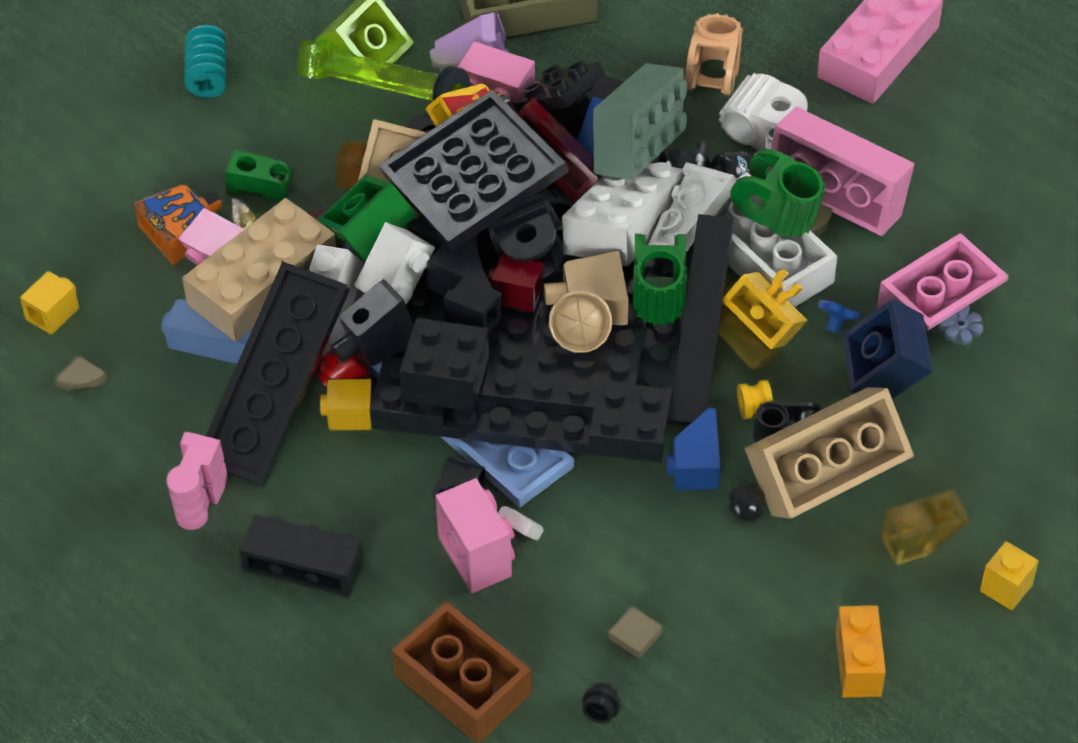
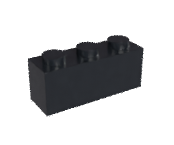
[239,514,364,597]

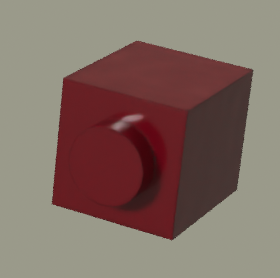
[488,254,543,312]

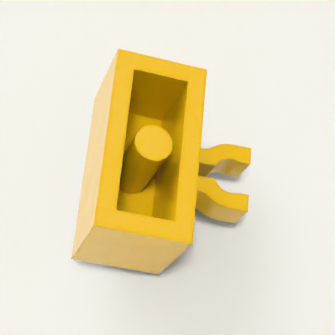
[723,269,808,350]

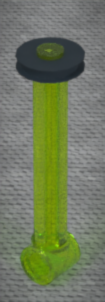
[297,39,470,101]

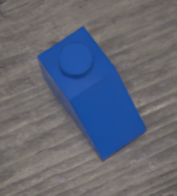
[666,408,720,490]

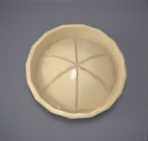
[549,290,612,353]

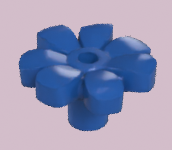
[817,299,862,333]

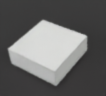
[498,506,544,541]

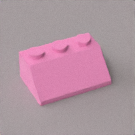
[877,233,1008,331]

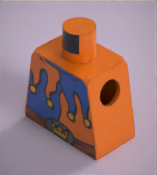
[134,185,223,265]

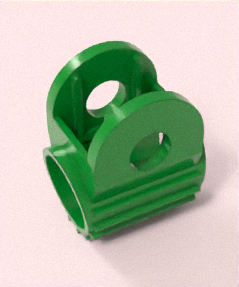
[730,149,826,238]
[633,233,687,326]

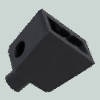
[330,279,414,366]

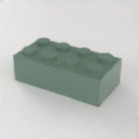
[593,63,687,180]

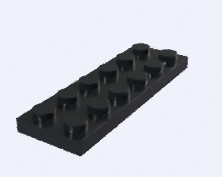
[206,261,350,487]

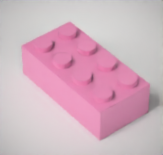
[817,0,943,104]
[768,106,915,236]

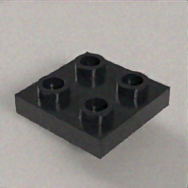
[513,61,605,112]

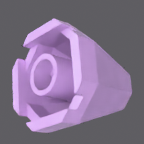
[430,13,509,72]

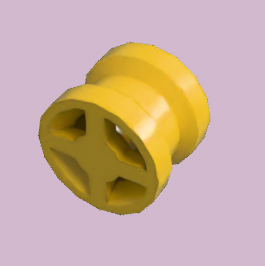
[737,380,773,420]

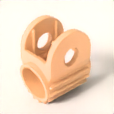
[685,13,743,96]

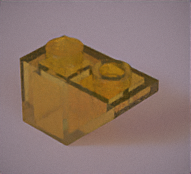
[881,489,970,565]

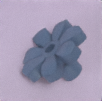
[937,306,984,345]

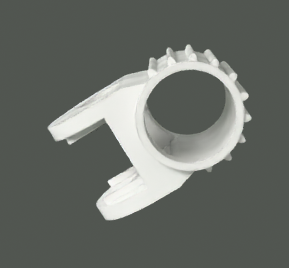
[718,73,808,150]

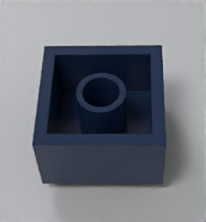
[842,298,933,399]

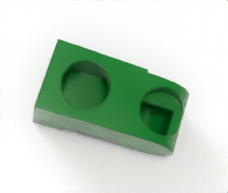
[226,149,294,200]

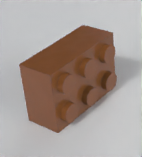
[391,601,532,743]

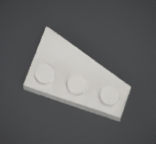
[648,162,737,252]

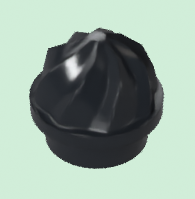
[728,483,765,521]
[582,682,621,724]

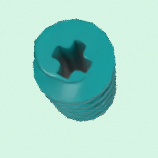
[184,25,226,98]

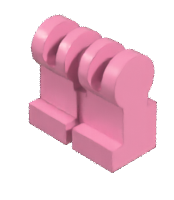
[167,431,229,530]

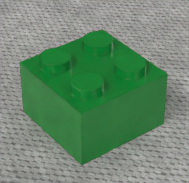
[317,174,417,262]

